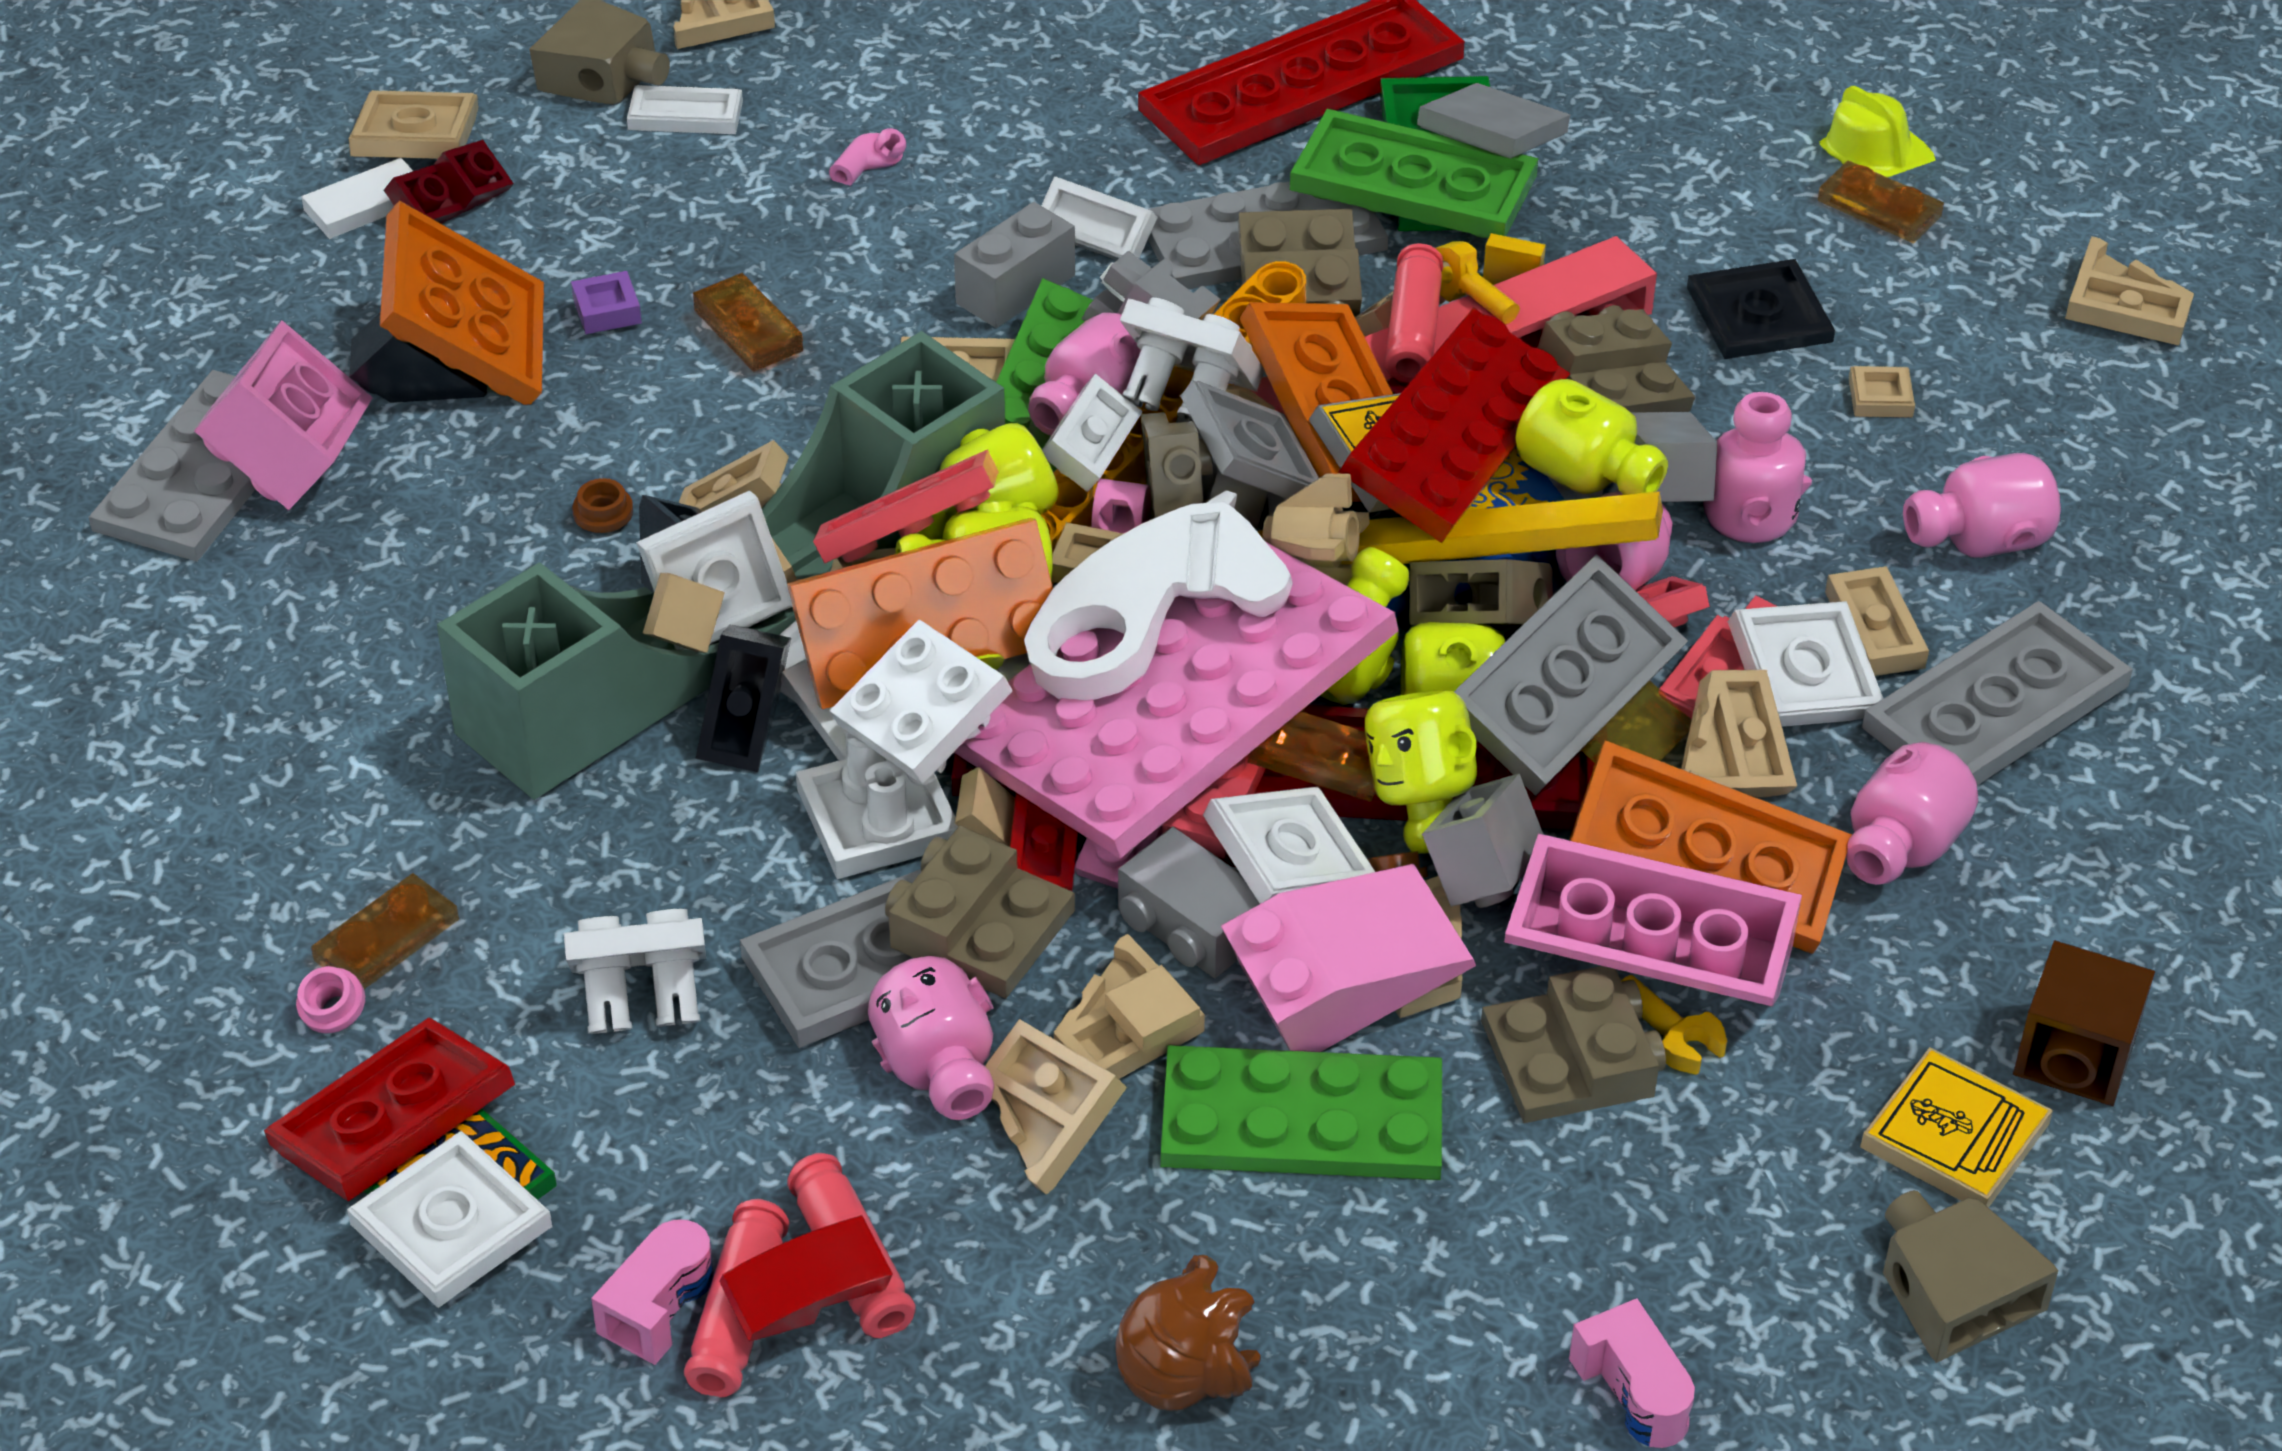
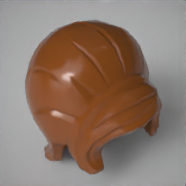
[1115,1255,1261,1411]

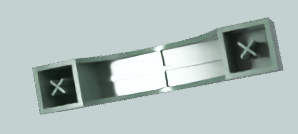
[437,331,1005,800]

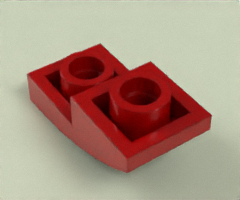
[719,1215,893,1342]

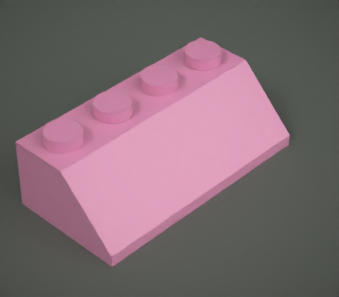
[1504,833,1802,1006]

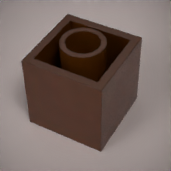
[2013,940,2155,1107]

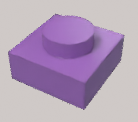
[571,271,642,334]

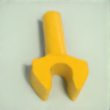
[1435,241,1520,324]
[1621,975,1727,1075]

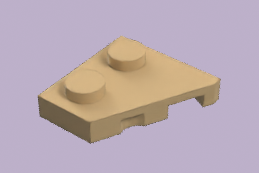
[1054,934,1205,1079]

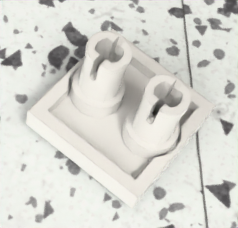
[1120,297,1264,422]
[830,619,1013,785]
[796,730,958,879]
[564,909,706,1034]

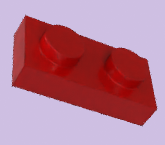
[1010,793,1079,892]

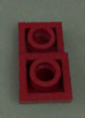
[383,140,514,224]

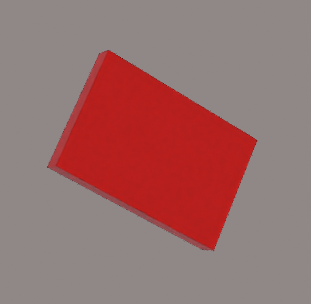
[264,1017,516,1202]

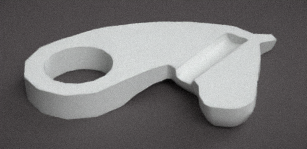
[1024,490,1293,700]

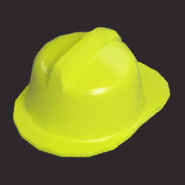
[1819,86,1936,183]

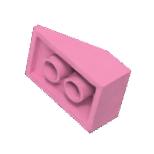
[194,320,373,510]
[1221,864,1476,1052]

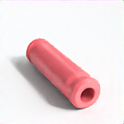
[1385,243,1443,383]
[787,1153,916,1339]
[684,1199,790,1397]

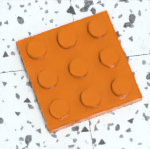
[380,200,544,405]

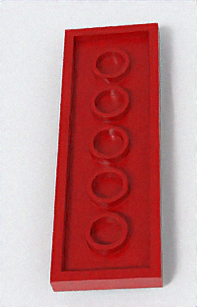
[1138,0,1465,166]
[1338,307,1570,543]

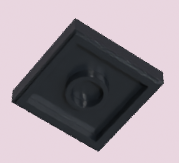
[1687,259,1835,359]

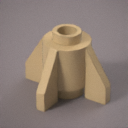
[1263,474,1370,585]

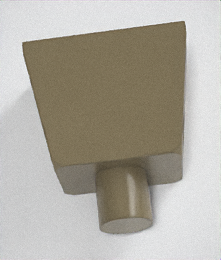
[529,0,670,105]
[1409,559,1553,627]
[1883,1190,2059,1363]

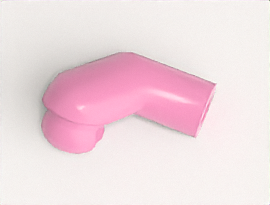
[829,128,906,186]

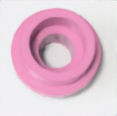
[296,966,365,1034]

